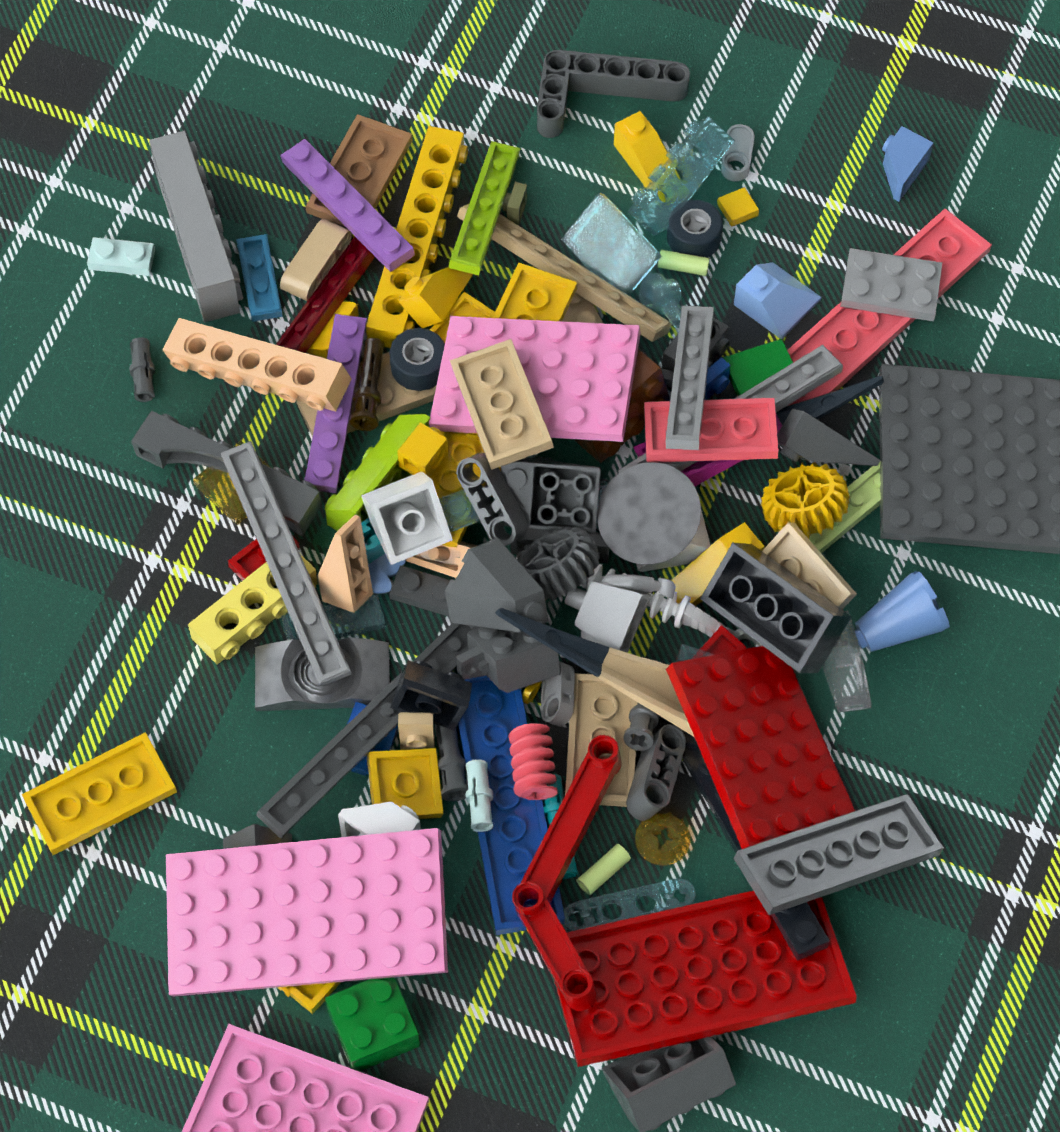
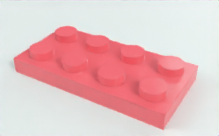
[644,398,778,462]

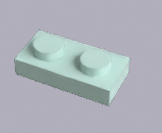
[87,237,155,276]

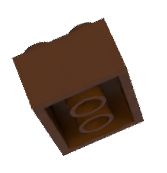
[575,349,670,463]

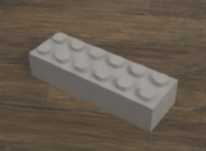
[149,131,243,323]

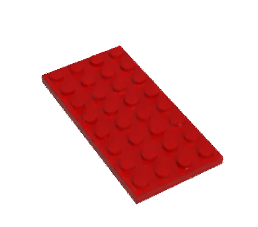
[554,891,857,1067]

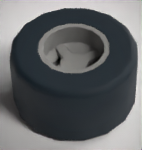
[667,200,723,257]
[389,328,445,391]

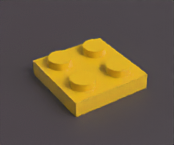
[367,748,443,819]

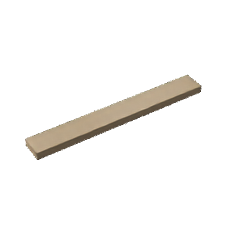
[457,203,672,342]

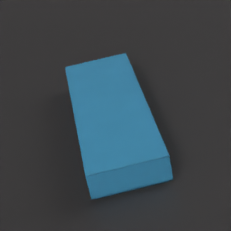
[236,234,283,322]

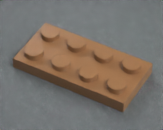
[306,114,413,227]

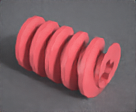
[508,723,558,800]

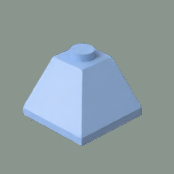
[734,262,821,339]

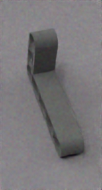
[537,50,690,138]

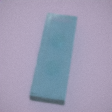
[281,594,386,640]

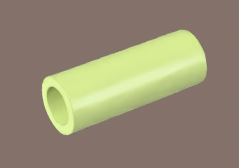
[658,249,710,276]
[576,844,631,895]

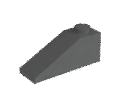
[777,409,881,466]

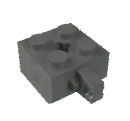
[456,627,560,693]

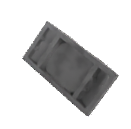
[255,637,390,711]

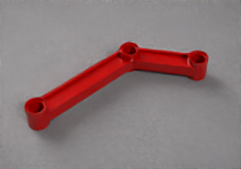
[512,735,622,1011]

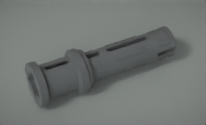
[623,660,662,751]
[435,724,468,801]

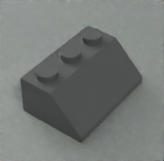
[602,1037,736,1132]

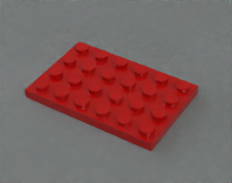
[666,646,855,849]

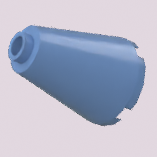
[852,571,950,652]

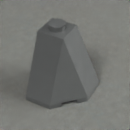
[445,539,548,632]

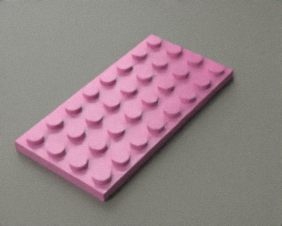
[166,828,448,996]

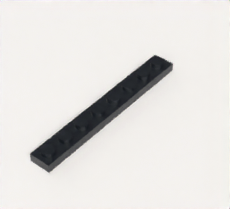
[681,729,830,961]

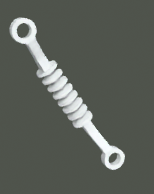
[516,550,762,647]

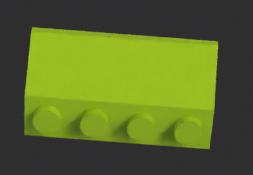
[325,414,431,531]

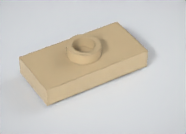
[398,712,435,750]

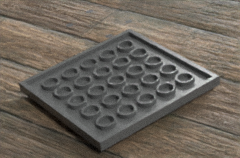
[879,364,1060,554]

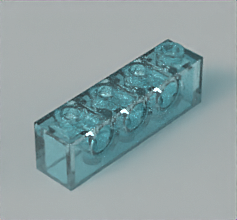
[627,116,735,236]

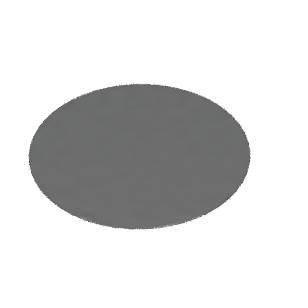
[597,462,701,565]

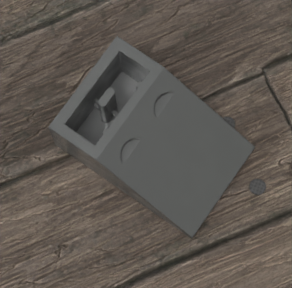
[498,457,600,533]

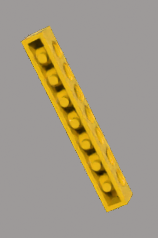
[366,126,468,348]

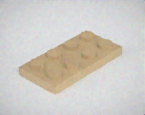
[450,339,554,470]
[565,673,637,807]

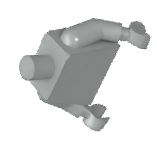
[565,574,676,653]

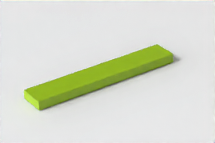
[449,141,520,276]

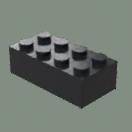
[700,542,852,673]

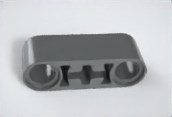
[456,452,528,546]
[626,724,686,821]

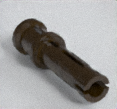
[349,338,385,431]

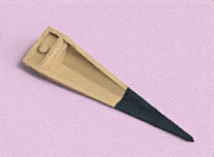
[495,608,694,737]

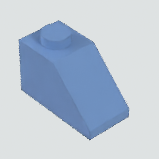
[882,126,933,202]

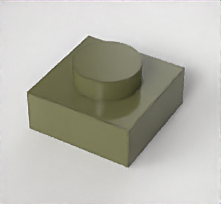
[503,182,527,226]

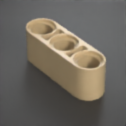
[280,219,352,301]

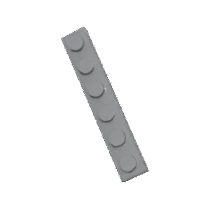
[666,306,714,450]

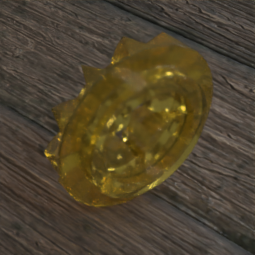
[635,812,690,866]

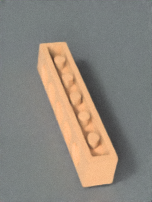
[163,318,352,412]

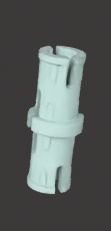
[465,760,493,832]

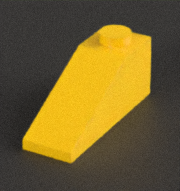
[614,111,688,209]
[399,266,473,329]
[671,522,764,606]

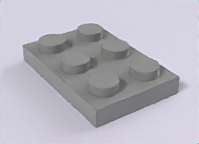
[840,248,942,321]

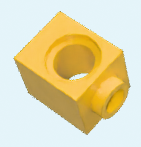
[397,422,448,478]

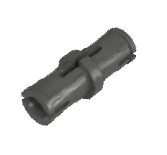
[129,337,155,402]

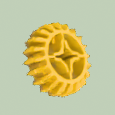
[761,462,850,539]

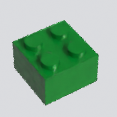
[325,977,420,1072]

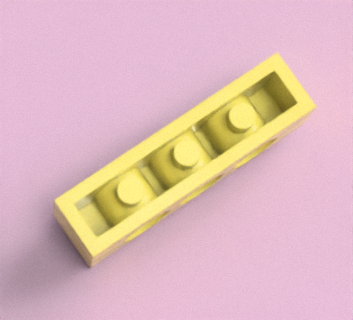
[188,554,318,665]

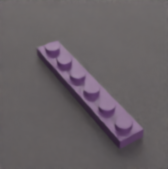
[281,139,415,272]
[305,314,367,493]

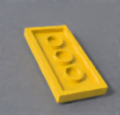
[21,732,177,855]

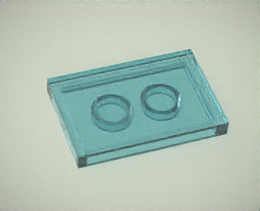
[561,193,662,296]

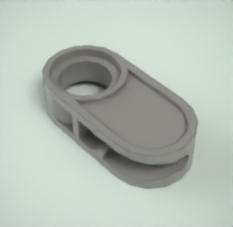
[721,124,755,181]
[541,661,575,727]

